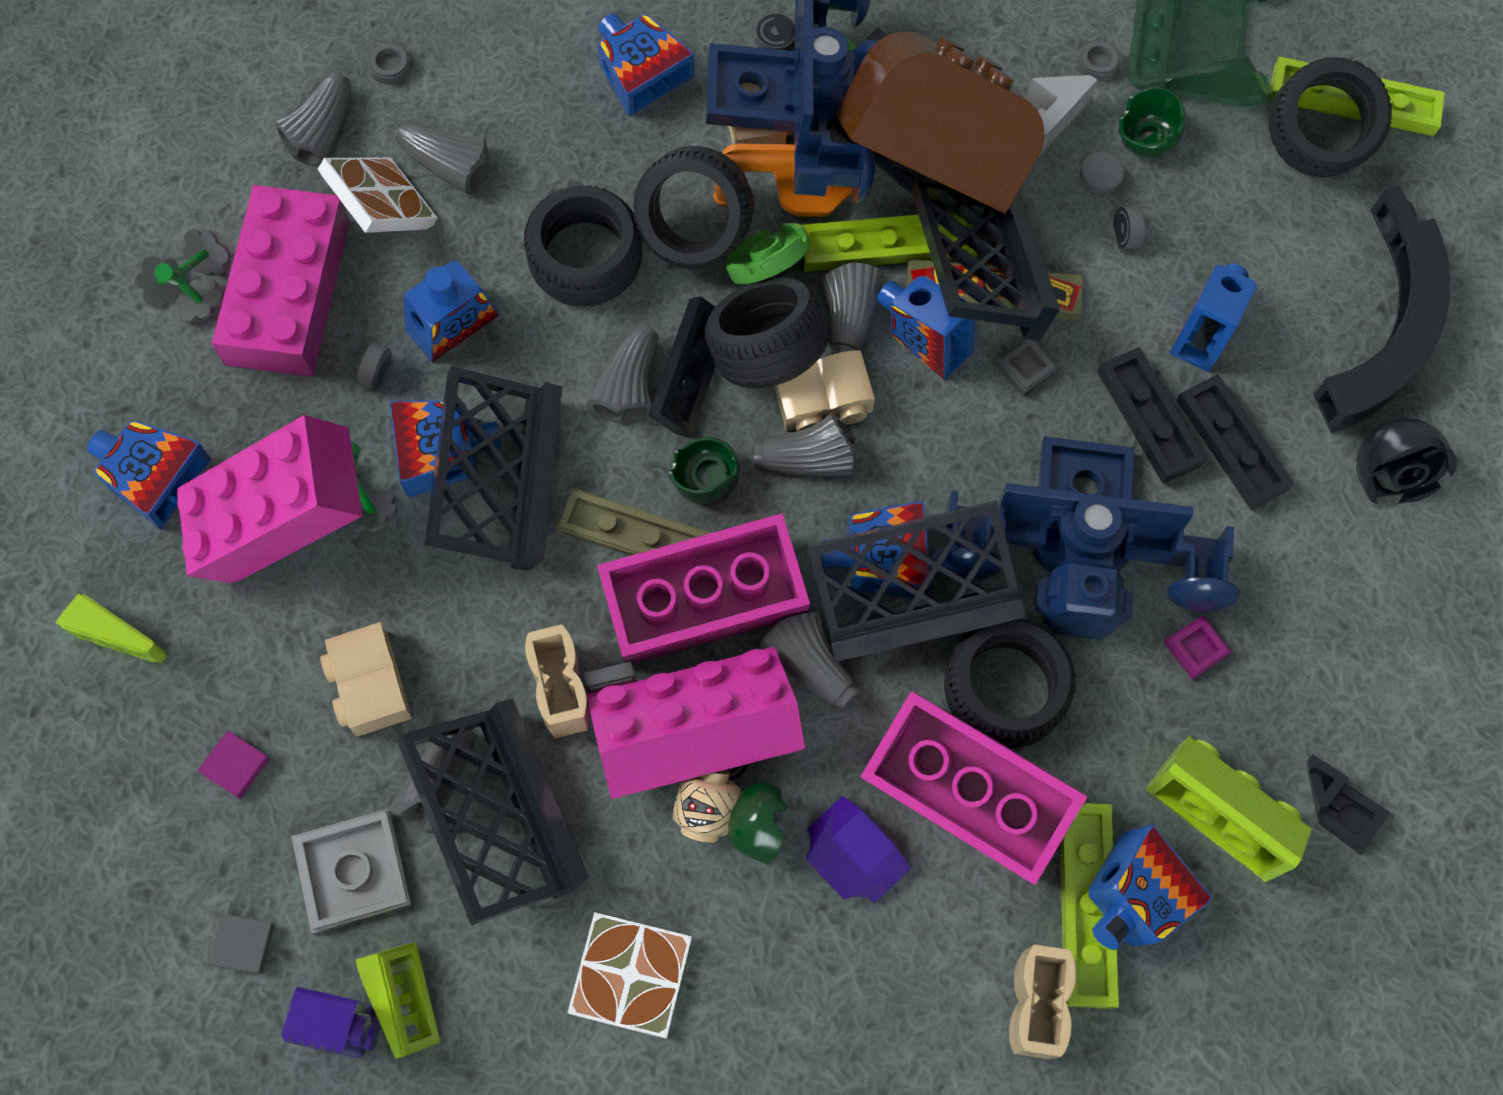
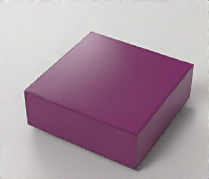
[1163,615,1232,680]
[197,731,270,799]

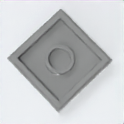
[291,808,413,934]

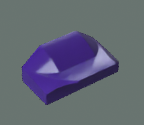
[806,796,911,904]

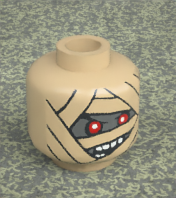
[673,770,742,843]

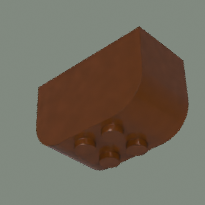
[835,31,1044,213]

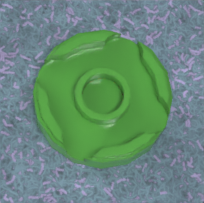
[724,223,811,284]

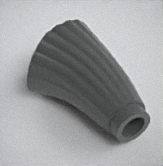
[274,72,352,167]
[395,120,489,195]
[818,262,884,355]
[586,324,659,424]
[753,413,855,477]
[759,612,861,710]
[388,730,477,832]

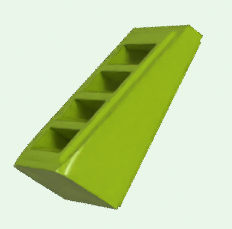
[56,593,167,663]
[355,942,441,1059]

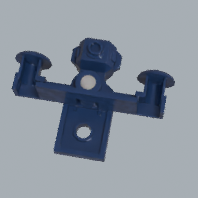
[706,0,878,204]
[932,436,1241,639]

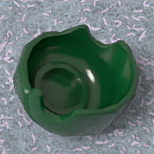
[1119,87,1185,157]
[668,436,740,505]
[728,782,787,865]

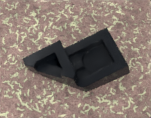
[1306,754,1390,855]

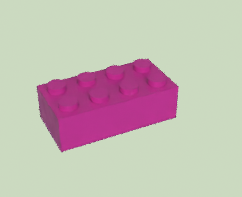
[211,185,350,377]
[177,415,362,583]
[597,513,810,665]
[586,647,805,799]
[860,691,1088,885]

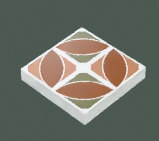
[318,157,438,233]
[568,912,692,1039]

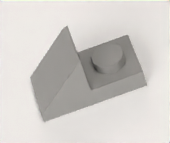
[1026,75,1097,157]

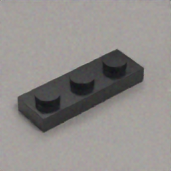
[648,296,716,437]
[1097,347,1207,484]
[1176,374,1294,511]

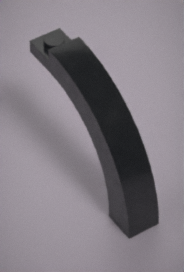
[1313,186,1450,433]

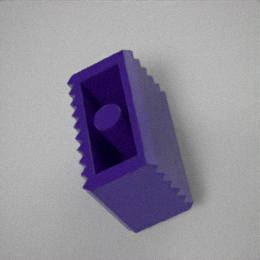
[281,987,381,1059]

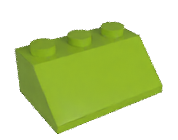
[1145,736,1312,882]

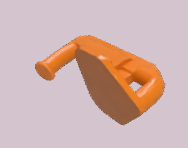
[713,144,853,217]

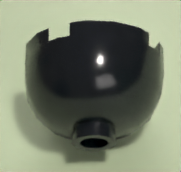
[1356,418,1458,504]

